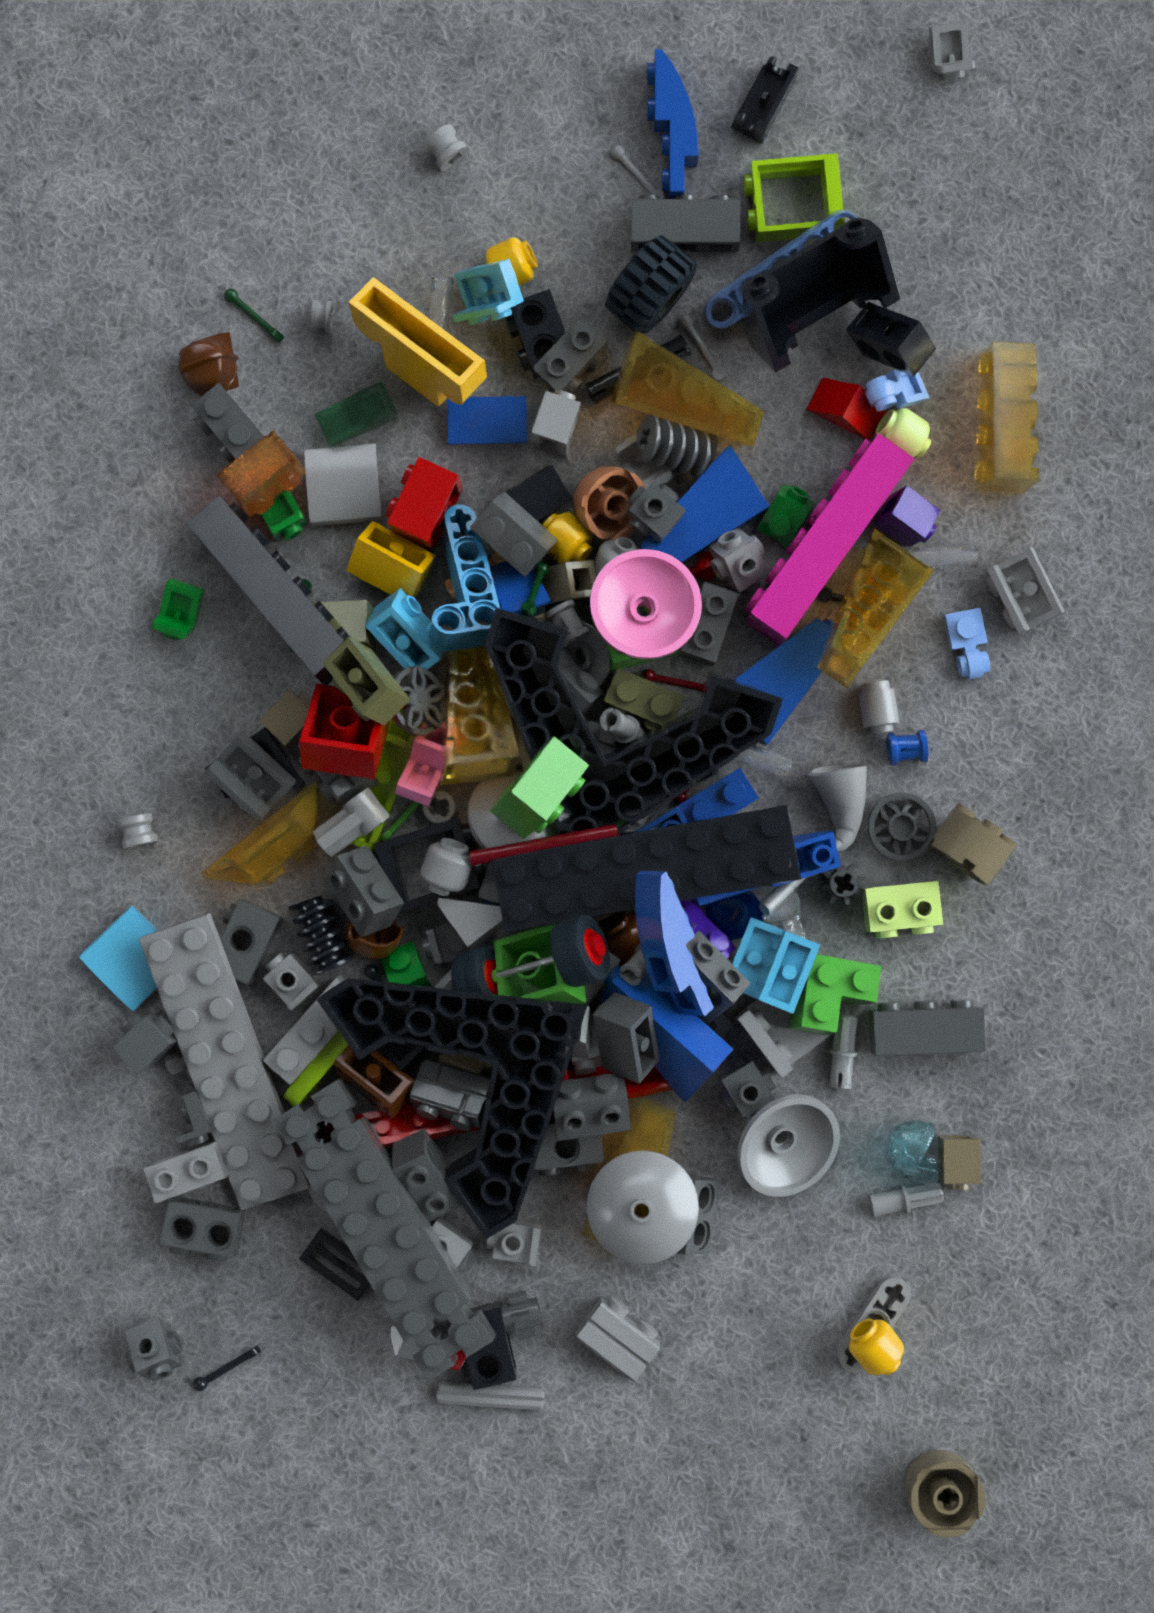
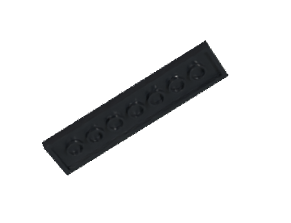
[492,805,801,933]

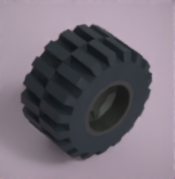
[605,235,697,336]

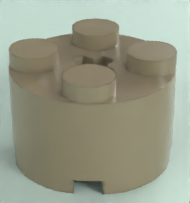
[928,803,1017,886]
[904,1450,985,1537]

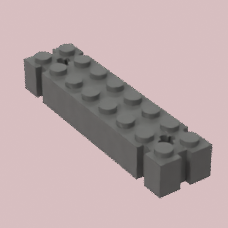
[273,1079,496,1382]

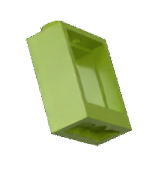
[743,153,845,243]

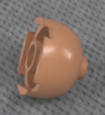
[574,466,646,540]

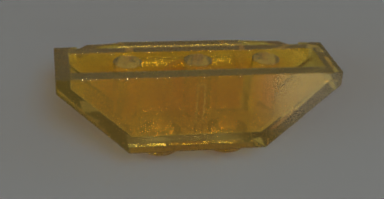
[200,781,322,885]

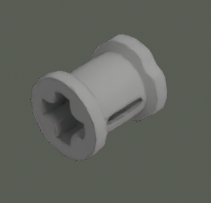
[545,599,591,647]

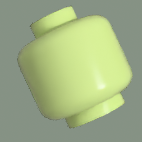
[875,408,931,458]

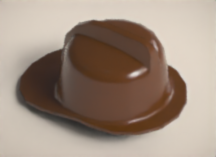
[178,332,239,397]

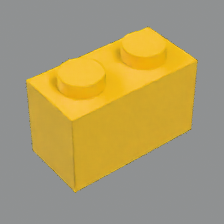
[346,521,436,598]

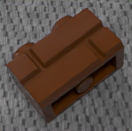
[333,1045,414,1119]

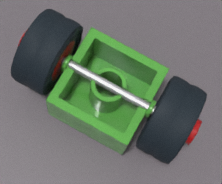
[451,915,610,1004]

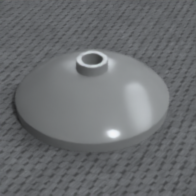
[467,769,560,849]
[737,1094,840,1197]
[587,1150,699,1264]

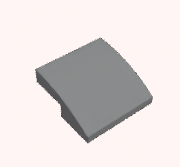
[304,443,383,527]

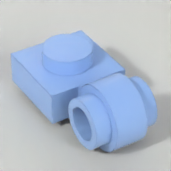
[865,369,929,412]
[943,608,990,680]

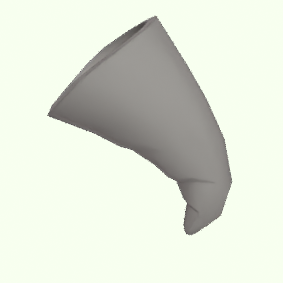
[807,765,867,852]

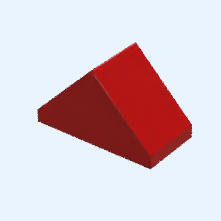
[806,377,886,441]

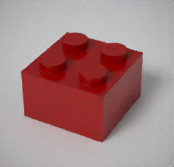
[385,457,463,553]
[299,683,390,780]

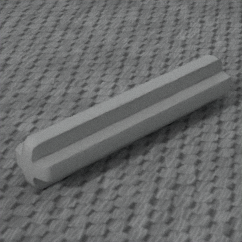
[436,1382,545,1411]

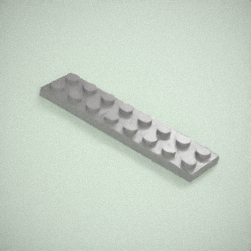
[138,913,311,1210]

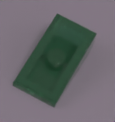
[315,381,397,447]

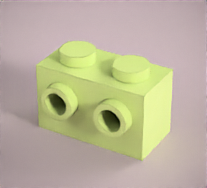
[861,881,943,939]

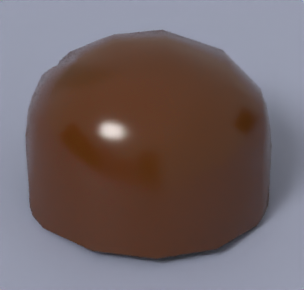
[345,918,404,960]

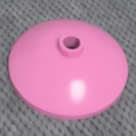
[590,549,702,659]

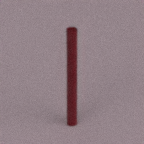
[469,824,618,866]

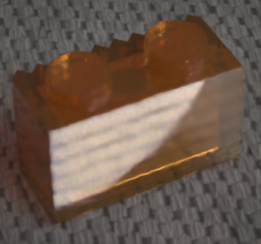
[217,431,307,518]

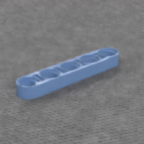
[704,210,857,328]

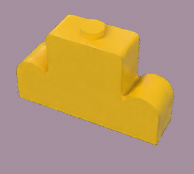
[349,277,487,407]

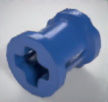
[886,730,929,765]

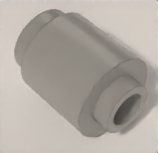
[858,680,900,735]

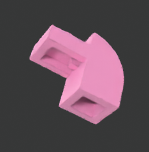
[395,717,460,807]

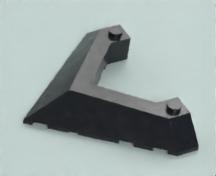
[485,608,783,835]
[316,978,588,1239]

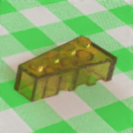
[817,529,934,688]

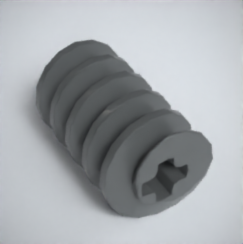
[637,414,719,477]

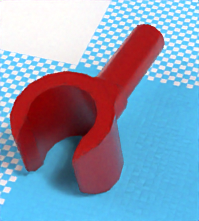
[689,552,716,580]

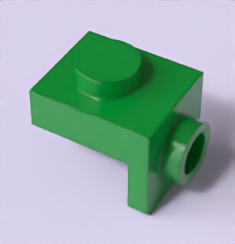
[254,484,308,541]
[757,484,814,548]
[151,578,205,640]
[381,941,434,987]

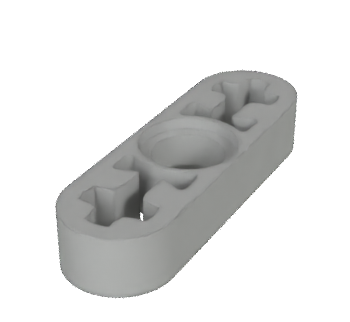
[837,1275,911,1373]

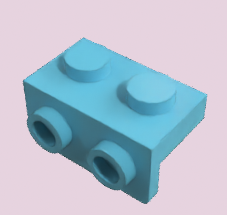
[452,259,524,325]

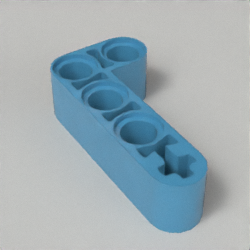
[429,504,500,651]

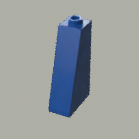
[639,445,769,564]
[734,618,846,746]
[600,966,733,1103]

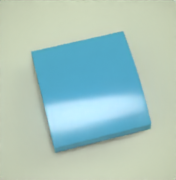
[79,905,158,1011]
[732,917,820,1014]

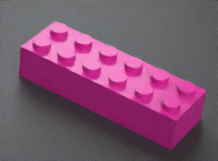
[744,433,915,646]

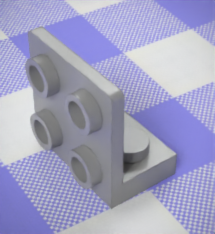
[734,999,833,1078]

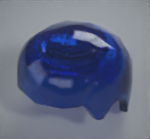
[705,890,764,940]

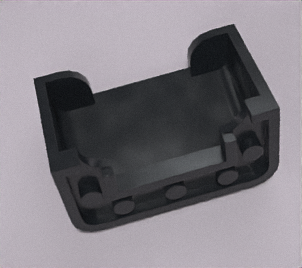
[742,218,900,373]

